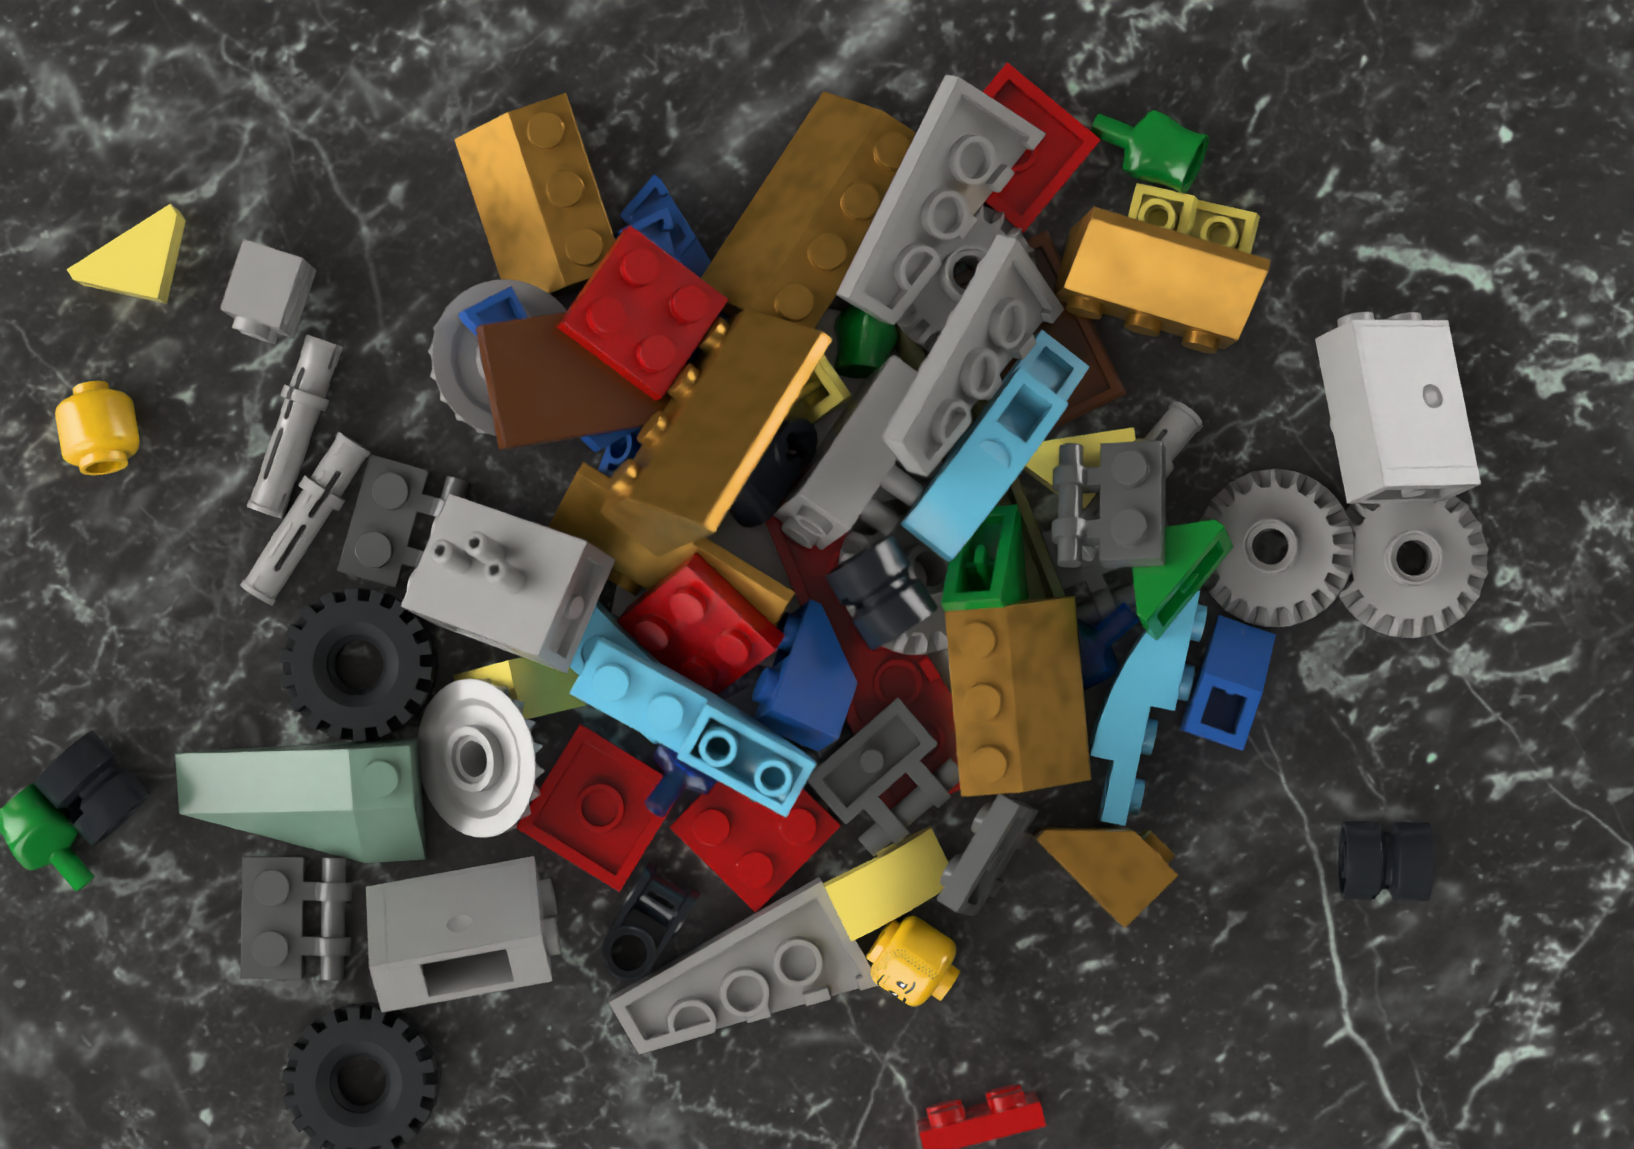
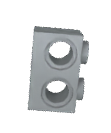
[220,239,317,344]

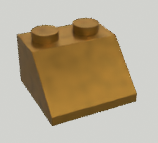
[1032,827,1178,928]

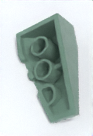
[175,737,427,863]

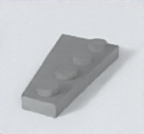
[836,75,1046,325]
[882,235,1064,476]
[608,877,879,1054]

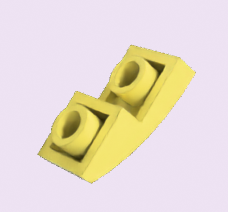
[1128,183,1260,254]
[823,826,948,942]

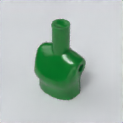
[1091,110,1209,194]
[834,304,898,378]
[0,782,95,892]

